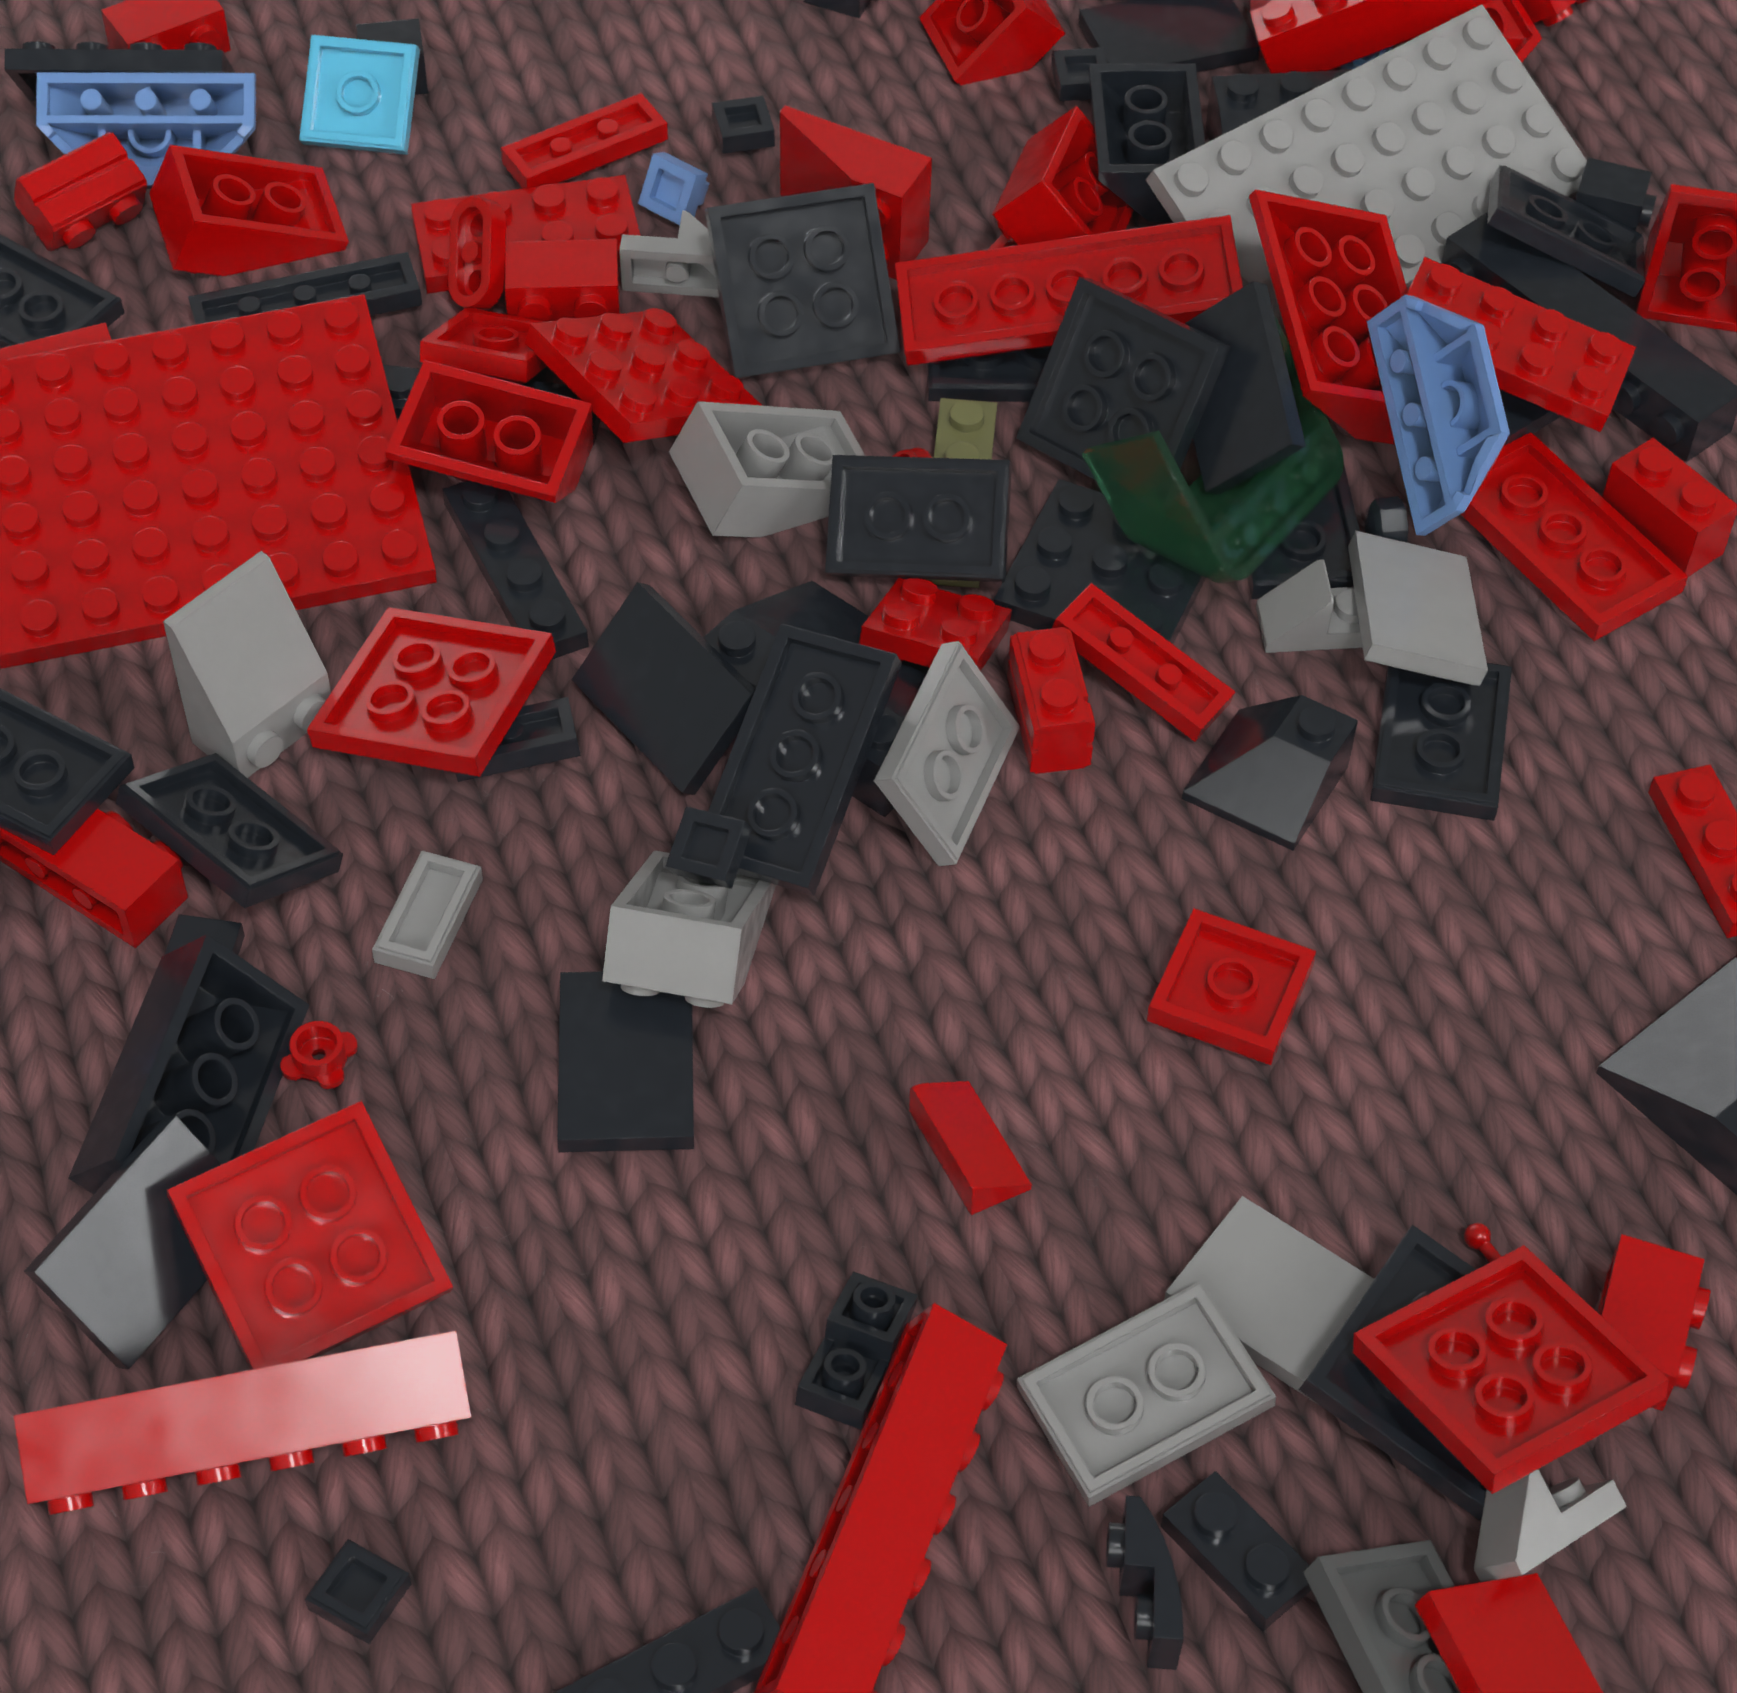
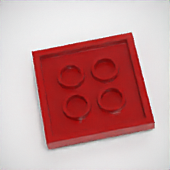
[525,308,762,443]
[307,607,556,777]
[167,1100,453,1370]
[1353,1245,1669,1494]

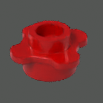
[280,1021,358,1089]

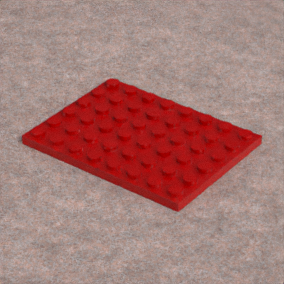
[0,294,437,669]

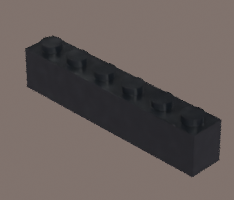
[1442,212,1737,463]

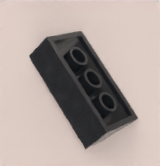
[68,934,309,1194]

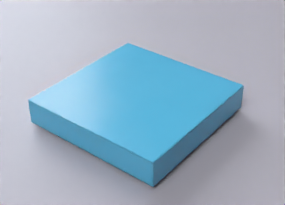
[299,35,420,155]

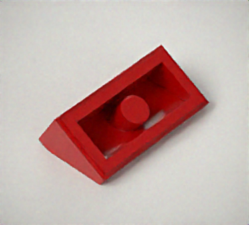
[909,1081,1032,1215]

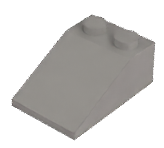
[669,401,865,537]
[163,551,331,778]
[602,850,776,1008]

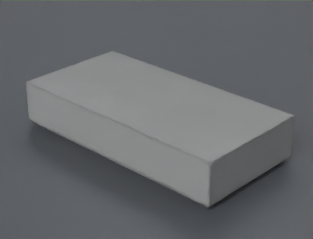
[372,851,483,979]

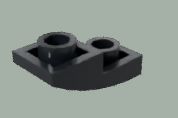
[795,1271,918,1430]
[1106,1495,1184,1670]

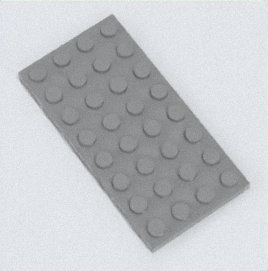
[1146,4,1587,354]

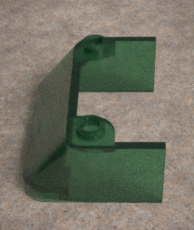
[1082,316,1344,584]

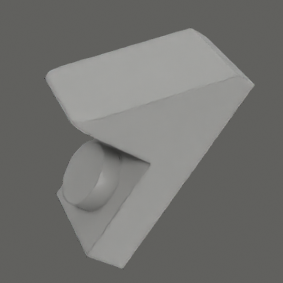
[620,210,719,297]
[1256,559,1363,653]
[1474,1470,1627,1582]

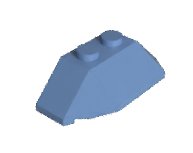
[36,72,256,188]
[1367,295,1510,536]

